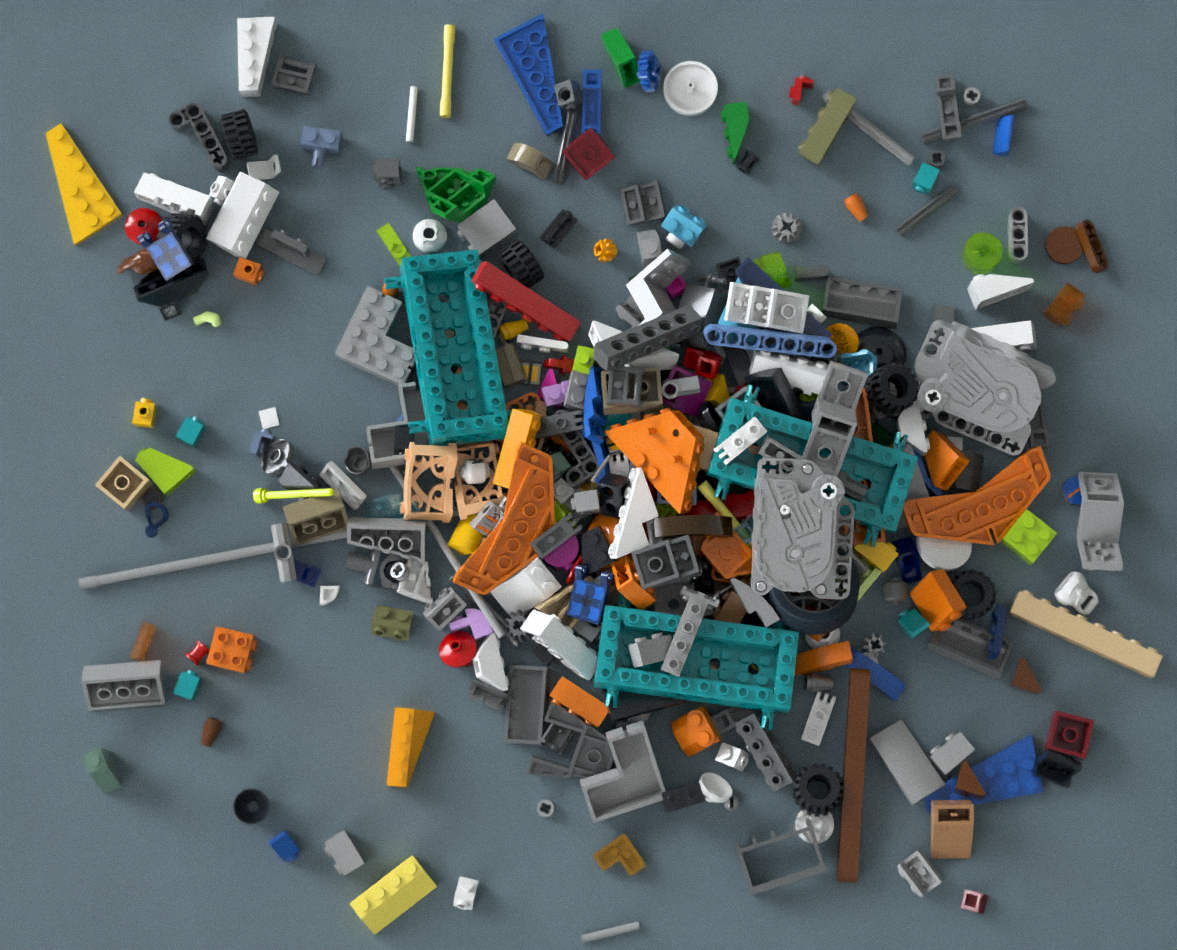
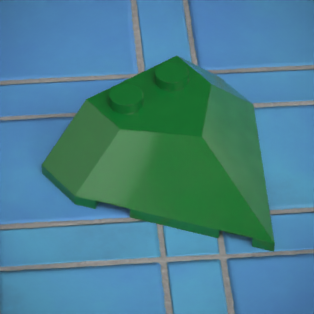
[415,167,496,223]

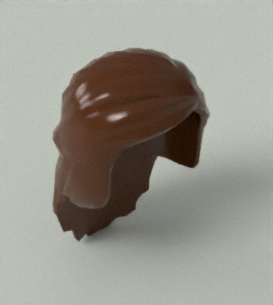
[116,248,158,275]

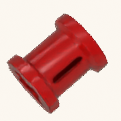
[185,640,210,666]

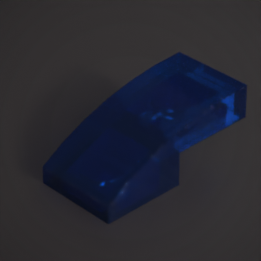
[277,556,321,588]

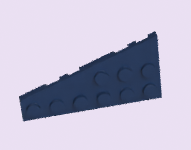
[735,257,833,360]

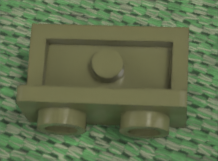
[371,605,414,641]

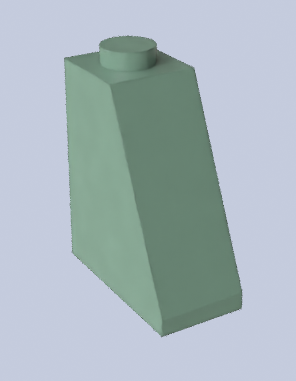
[82,748,122,794]

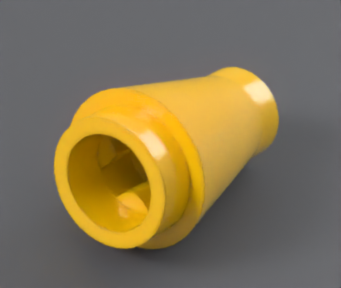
[499,319,529,341]

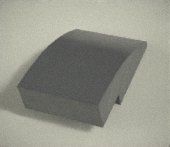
[631,535,702,590]

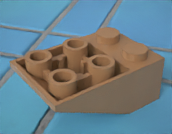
[931,800,974,859]

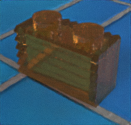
[1043,282,1086,328]

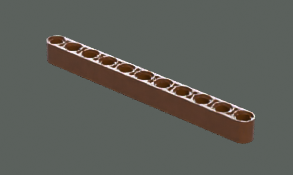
[837,668,871,883]

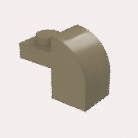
[506,143,553,179]

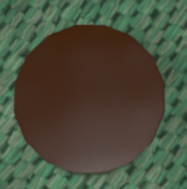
[1045,226,1083,265]

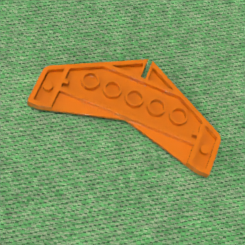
[452,441,555,595]
[902,445,1051,546]

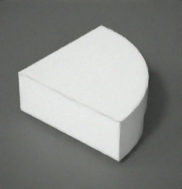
[320,586,340,605]

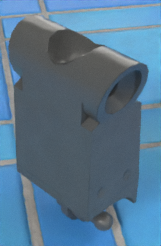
[674,273,729,350]

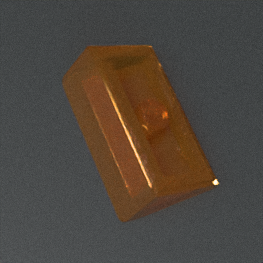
[130,622,156,661]

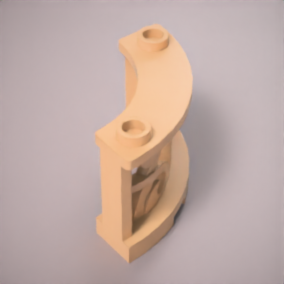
[454,440,507,520]
[400,442,458,523]

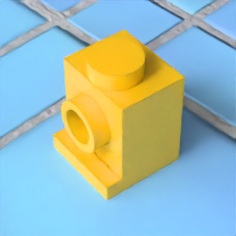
[132,398,157,428]

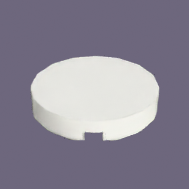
[795,810,834,844]

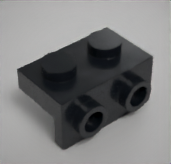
[1034,750,1082,788]

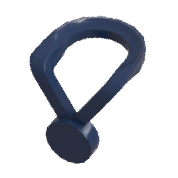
[145,501,169,538]

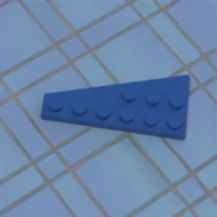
[494,13,563,136]
[924,735,1043,813]

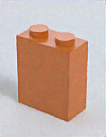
[909,569,967,632]

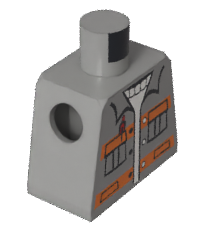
[470,496,507,537]

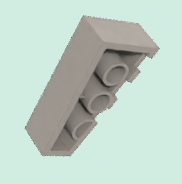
[347,517,426,563]

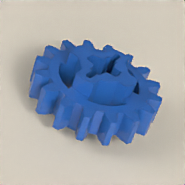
[637,50,662,92]

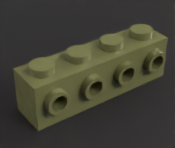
[798,88,857,167]

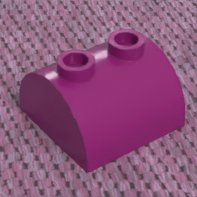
[543,534,580,573]

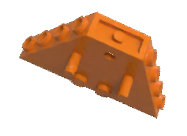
[605,408,705,514]

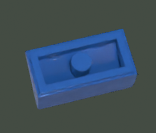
[993,115,1014,157]

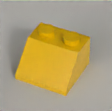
[852,542,898,573]

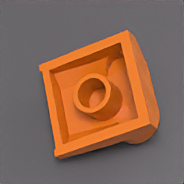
[671,705,722,757]

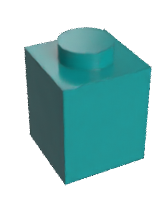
[912,162,940,194]
[176,416,206,448]
[173,670,202,701]

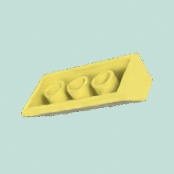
[349,855,437,935]

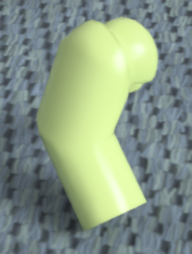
[193,311,222,327]

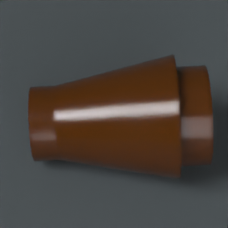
[200,717,223,747]

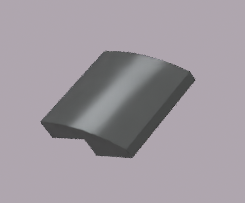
[620,181,667,226]

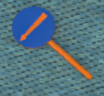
[1062,477,1082,505]

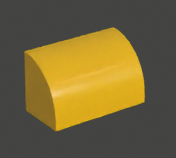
[447,514,484,555]

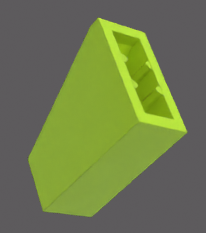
[135,447,197,497]

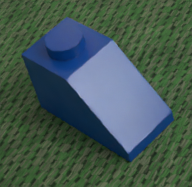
[268,830,302,863]

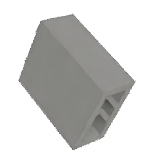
[457,199,517,259]

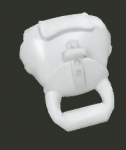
[1054,572,1099,615]

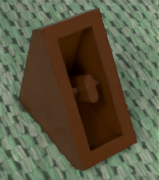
[1010,657,1043,695]
[954,760,986,800]

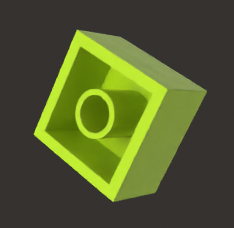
[1000,509,1057,565]

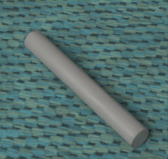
[581,921,640,943]

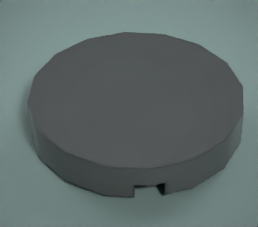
[261,439,295,476]

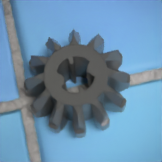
[504,609,532,643]

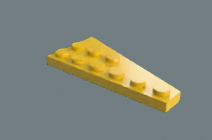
[45,123,123,246]

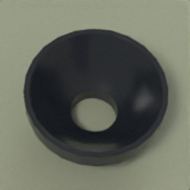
[696,400,722,433]
[233,788,269,824]

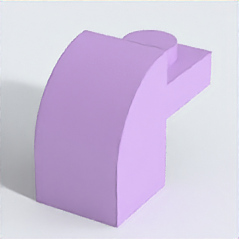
[541,380,569,407]
[449,608,493,640]

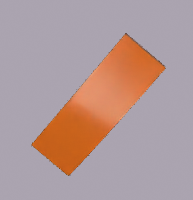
[795,641,853,676]

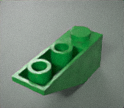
[721,101,749,164]

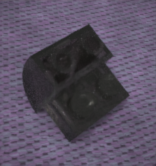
[942,450,984,493]

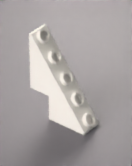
[588,321,679,370]
[608,468,659,559]

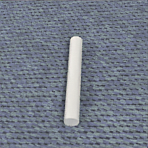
[406,86,418,143]

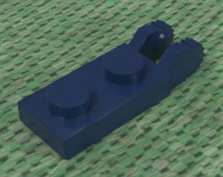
[986,604,1007,660]

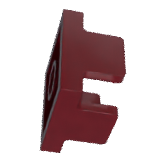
[562,127,615,181]

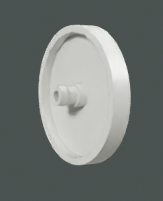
[663,61,718,116]
[916,536,972,571]

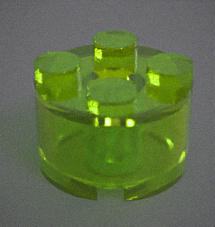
[962,232,1003,274]
[754,251,791,289]

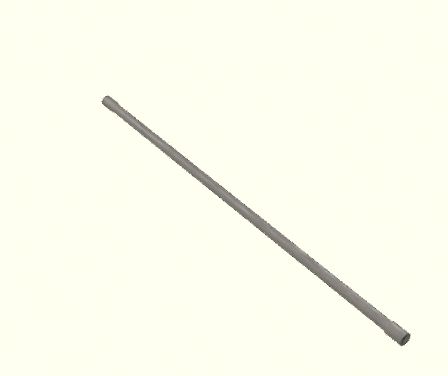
[78,498,498,590]

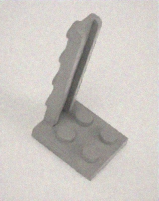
[661,586,720,677]

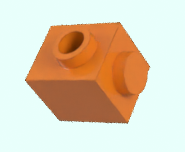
[233,257,264,286]

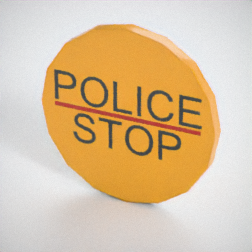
[826,323,859,356]

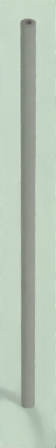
[389,466,506,639]

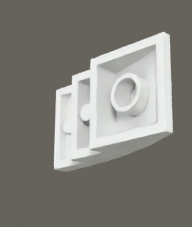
[724,282,809,334]

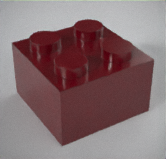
[1044,711,1094,760]

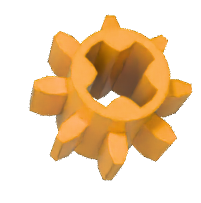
[594,238,617,263]

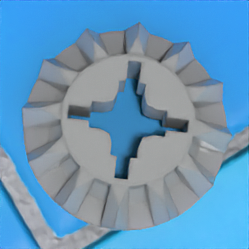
[772,212,802,243]

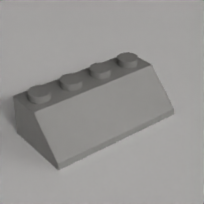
[81,660,166,711]

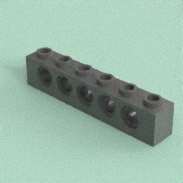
[593,305,702,372]

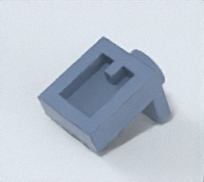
[249,429,276,457]

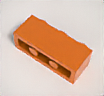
[549,676,609,728]

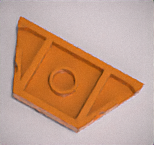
[699,511,752,580]

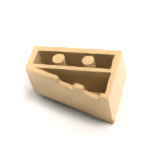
[534,575,594,629]

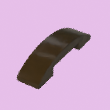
[654,515,733,538]

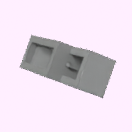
[729,578,780,627]

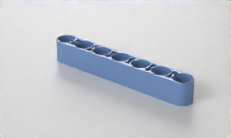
[703,324,837,358]

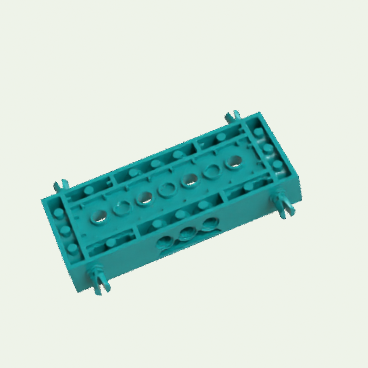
[384,249,523,446]
[705,385,918,547]
[593,593,799,730]

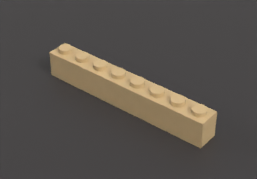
[1008,590,1163,679]

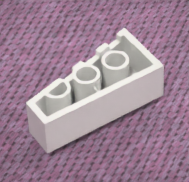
[237,17,277,97]
[134,173,214,226]
[970,320,1037,351]
[749,350,829,396]
[520,610,598,680]

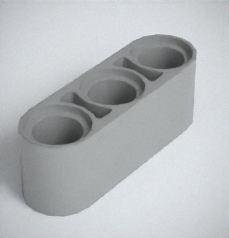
[1008,207,1028,265]

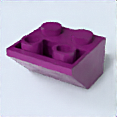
[662,365,713,418]

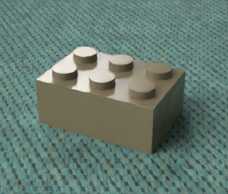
[601,367,663,415]
[283,489,348,546]

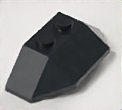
[133,258,209,307]

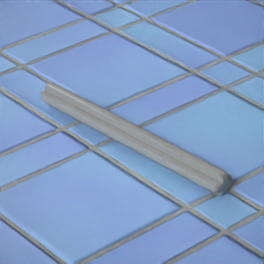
[822,90,915,166]

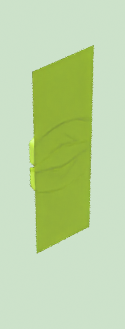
[376,223,411,266]

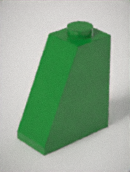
[601,27,641,88]

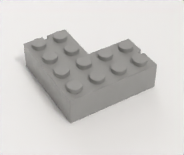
[335,286,416,386]
[366,382,438,469]
[580,720,666,823]

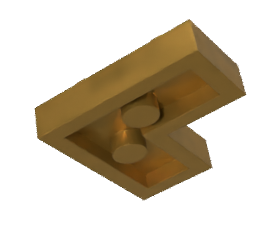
[592,833,647,877]

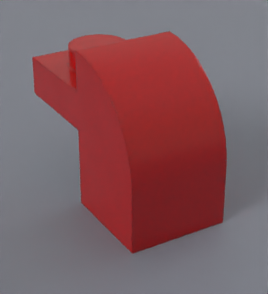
[683,346,722,379]

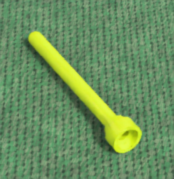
[253,488,334,504]

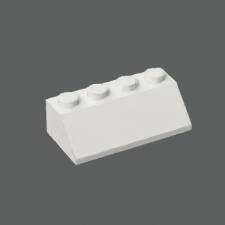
[206,172,279,259]

